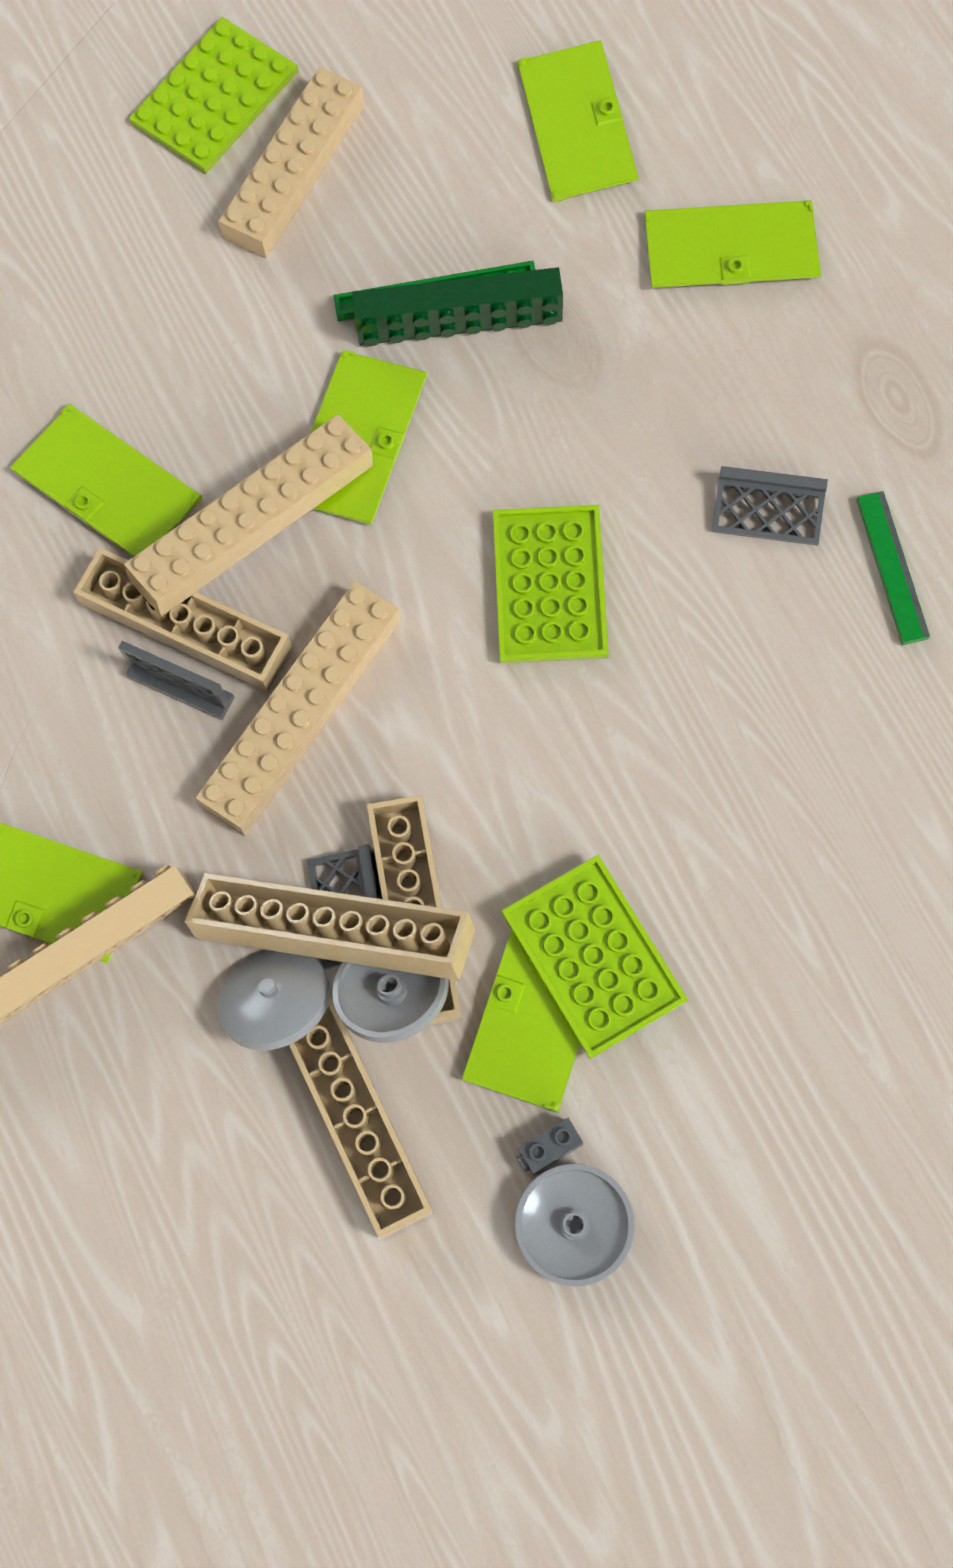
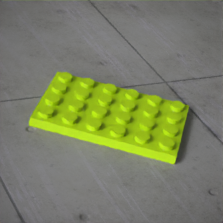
[129,17,299,174]
[493,504,609,663]
[501,854,688,1060]

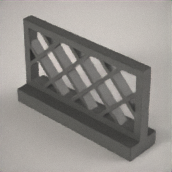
[712,466,828,546]
[118,641,235,720]
[307,844,383,970]

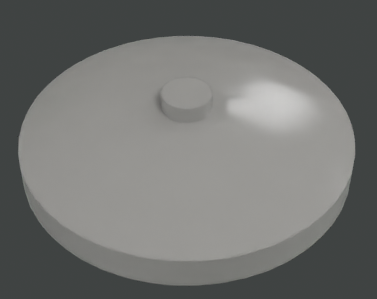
[217,950,330,1050]
[332,962,449,1043]
[515,1164,634,1286]

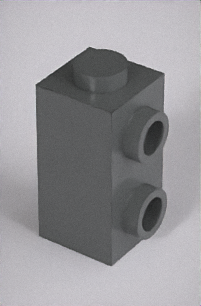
[516,1117,584,1176]

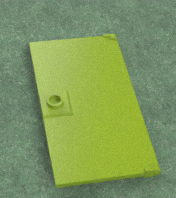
[517,40,639,202]
[644,200,821,288]
[311,350,428,525]
[10,404,202,557]
[0,823,143,963]
[462,930,580,1113]

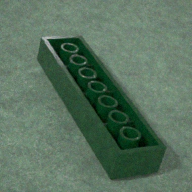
[352,267,563,346]

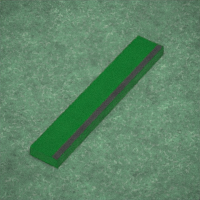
[856,491,930,646]

